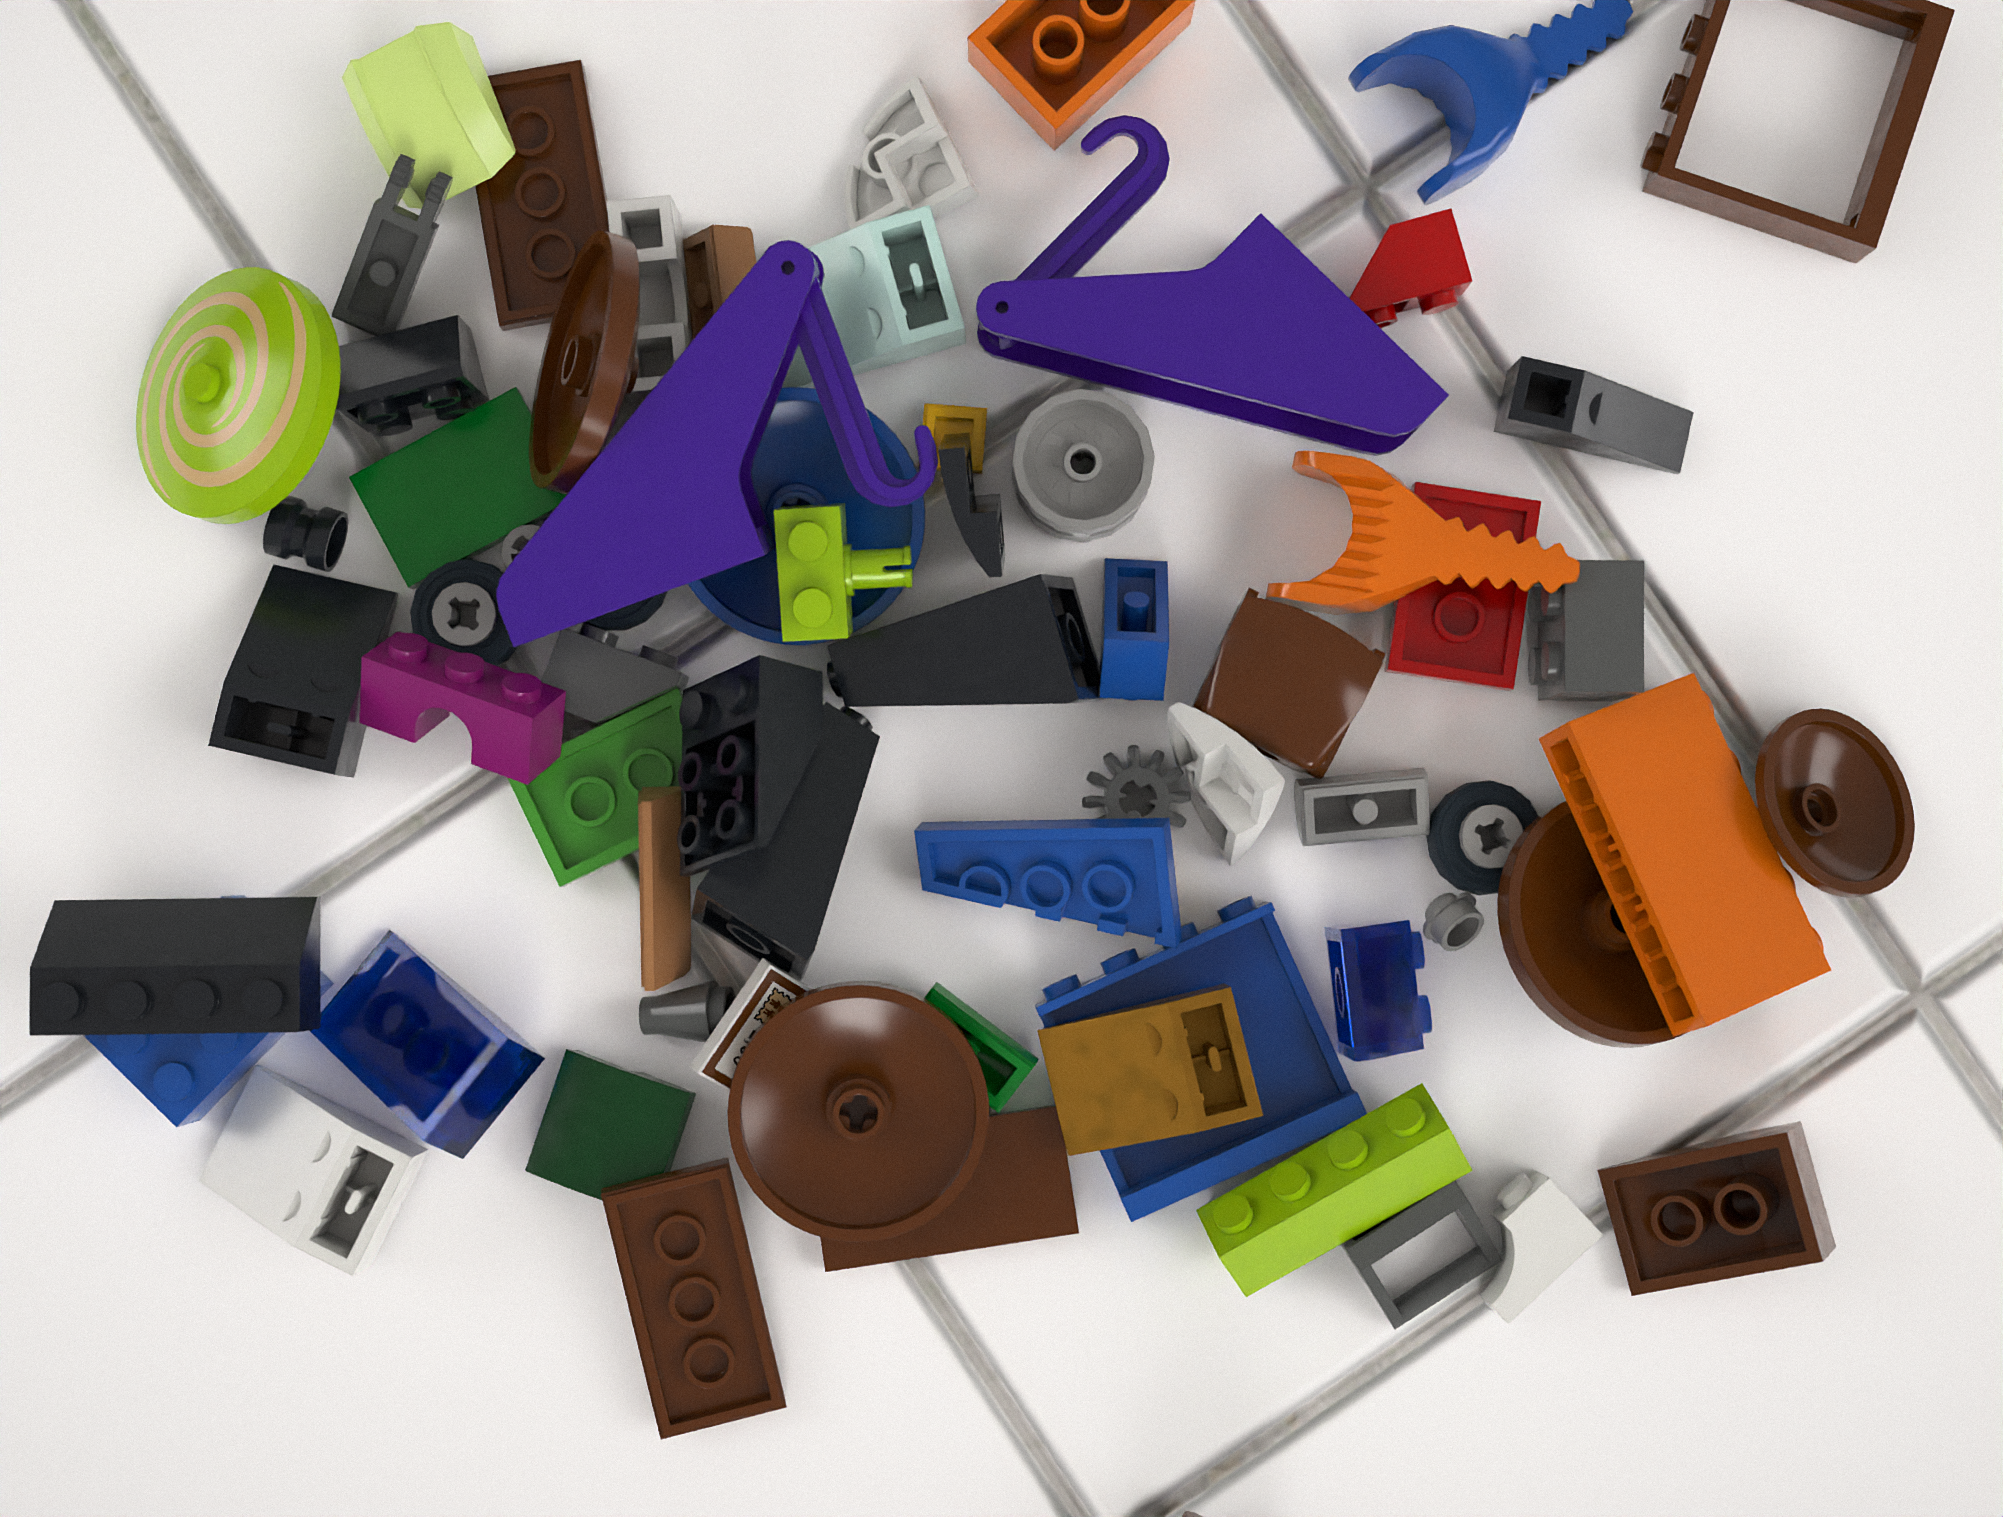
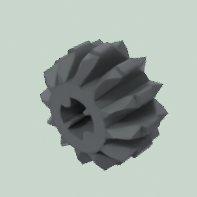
[1082,745,1191,828]

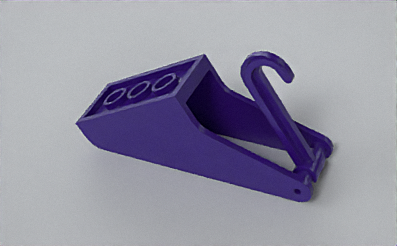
[976,115,1449,456]
[496,240,938,647]

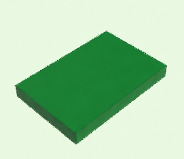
[349,387,567,590]

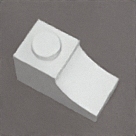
[1479,1171,1603,1324]

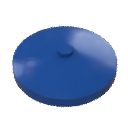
[688,387,926,645]

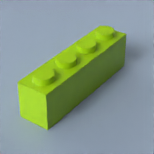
[1196,1083,1473,1297]

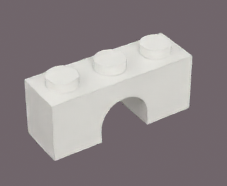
[607,195,693,406]

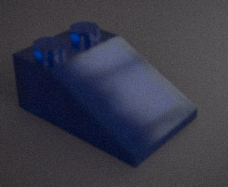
[309,930,545,1159]

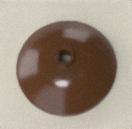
[1755,708,1915,898]

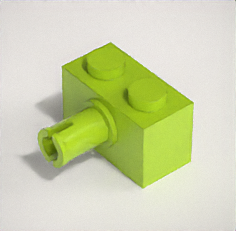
[774,503,913,642]

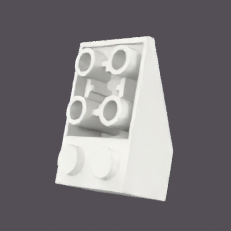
[198,1065,429,1276]

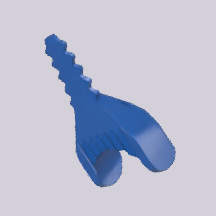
[1348,0,1633,205]

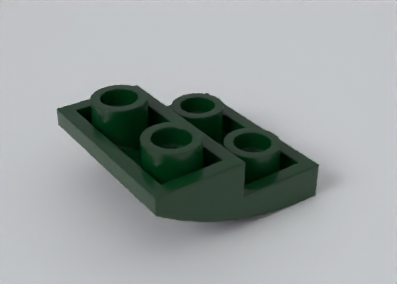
[525,1049,696,1200]

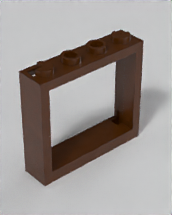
[1640,0,1955,264]

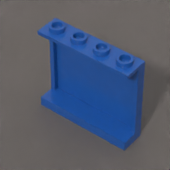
[1035,895,1367,1222]

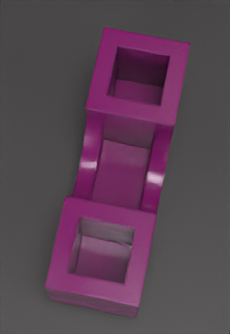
[359,631,566,785]

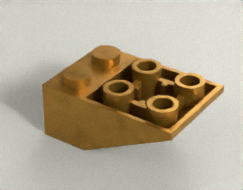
[1037,983,1263,1156]

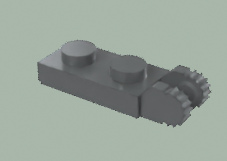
[331,154,453,336]

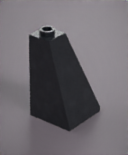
[827,574,1107,707]
[691,702,880,981]

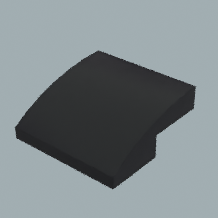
[938,432,1006,578]

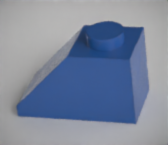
[1100,558,1169,701]

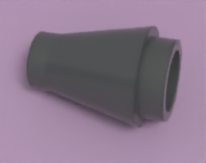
[639,980,736,1043]

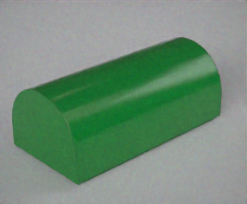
[924,981,1039,1113]

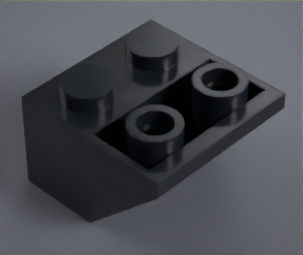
[336,315,489,437]

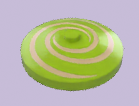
[136,267,341,524]

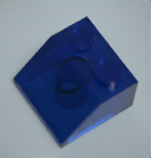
[1324,919,1432,1062]

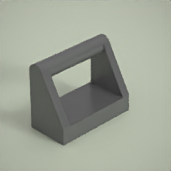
[1340,1180,1502,1330]

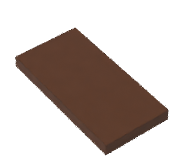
[475,59,609,331]
[820,1105,1079,1272]
[601,1157,787,1440]

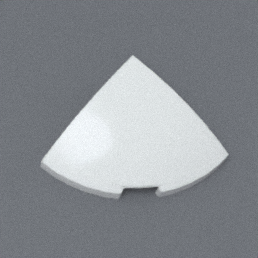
[844,76,980,230]
[1167,702,1285,865]

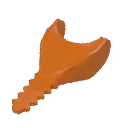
[1265,450,1580,615]

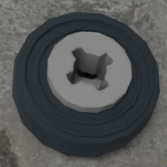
[410,559,518,666]
[1426,780,1539,896]

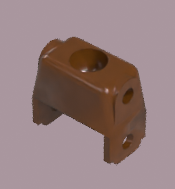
[1191,587,1386,779]

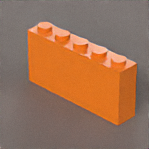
[1538,673,1832,1037]

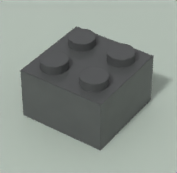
[1528,560,1644,701]

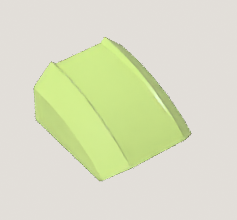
[342,22,516,209]

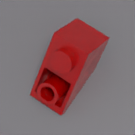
[1349,208,1473,329]

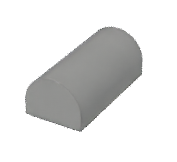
[1294,767,1430,847]

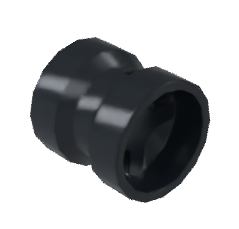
[263,495,349,573]

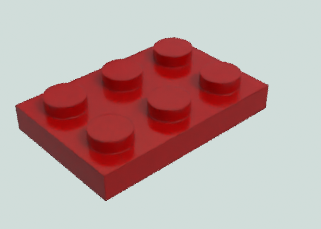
[1384,482,1542,691]

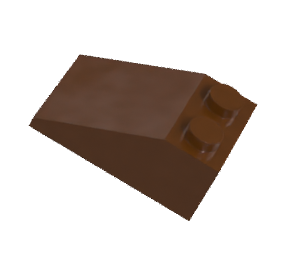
[1597,1121,1836,1296]

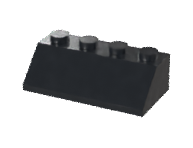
[29,897,321,1036]

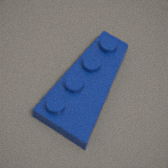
[914,818,1182,949]

